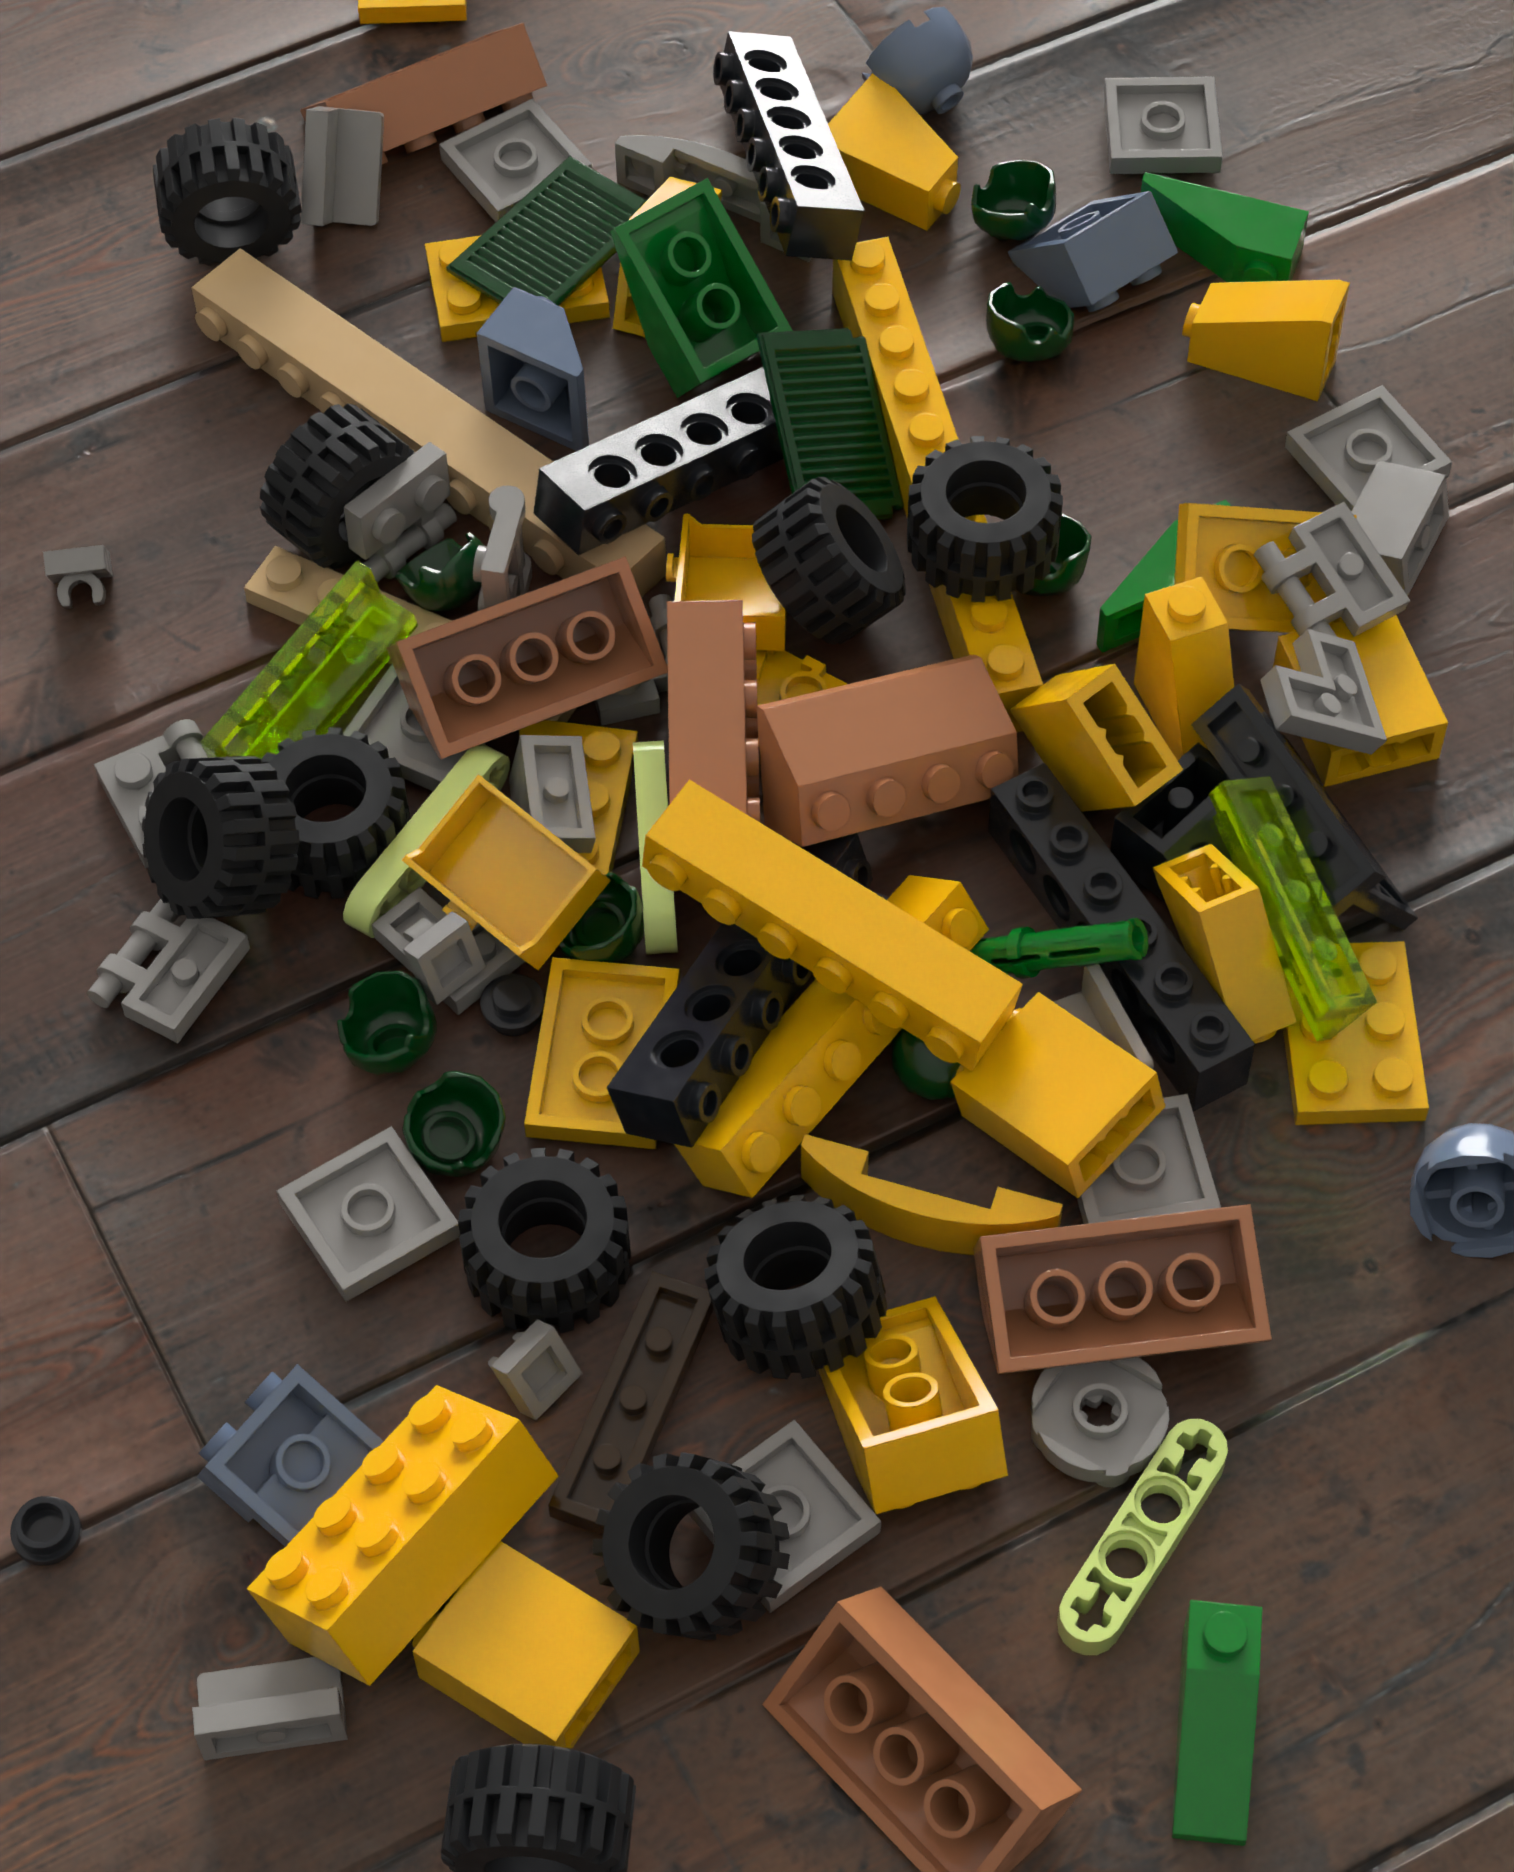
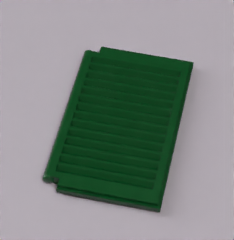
[446,156,646,306]
[756,328,904,521]

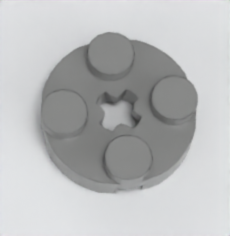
[1031,1357,1169,1487]

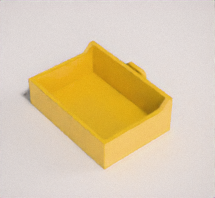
[666,514,787,651]
[402,774,611,970]

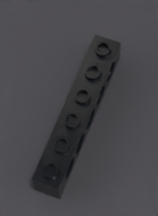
[713,31,864,261]
[533,367,784,556]
[988,763,1255,1112]
[606,833,873,1148]

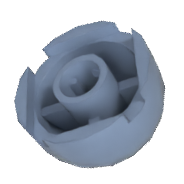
[862,7,973,115]
[1410,1123,1514,1258]

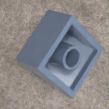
[1008,191,1178,312]
[477,287,589,451]

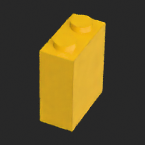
[1273,615,1448,787]
[1010,664,1183,812]
[950,992,1166,1198]
[412,1541,640,1749]

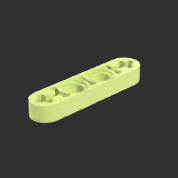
[633,740,678,954]
[343,743,510,938]
[1057,1419,1228,1655]

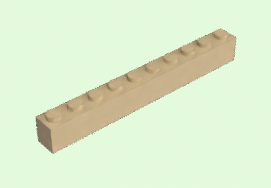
[191,248,666,598]

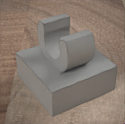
[43,545,113,609]
[403,911,486,1005]
[488,1319,583,1420]

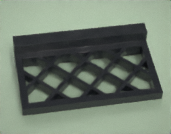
[1191,683,1418,930]

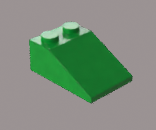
[610,178,793,398]

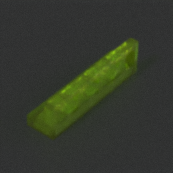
[200,561,418,759]
[1208,776,1377,1042]

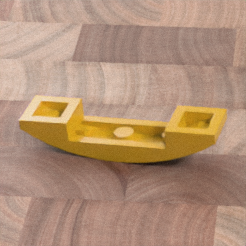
[801,1134,1063,1255]

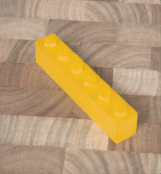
[642,779,1023,1071]
[674,875,989,1198]

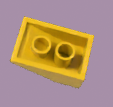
[819,1296,1008,1514]

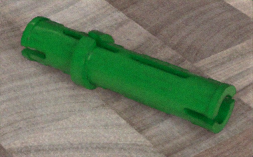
[970,918,1148,979]

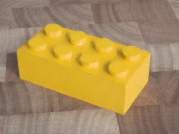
[247,1385,559,1686]

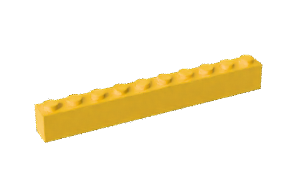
[832,237,1043,732]

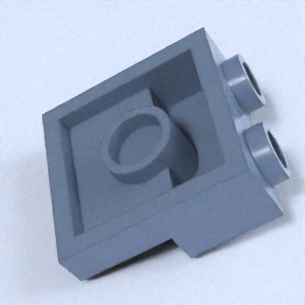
[197,1364,384,1547]

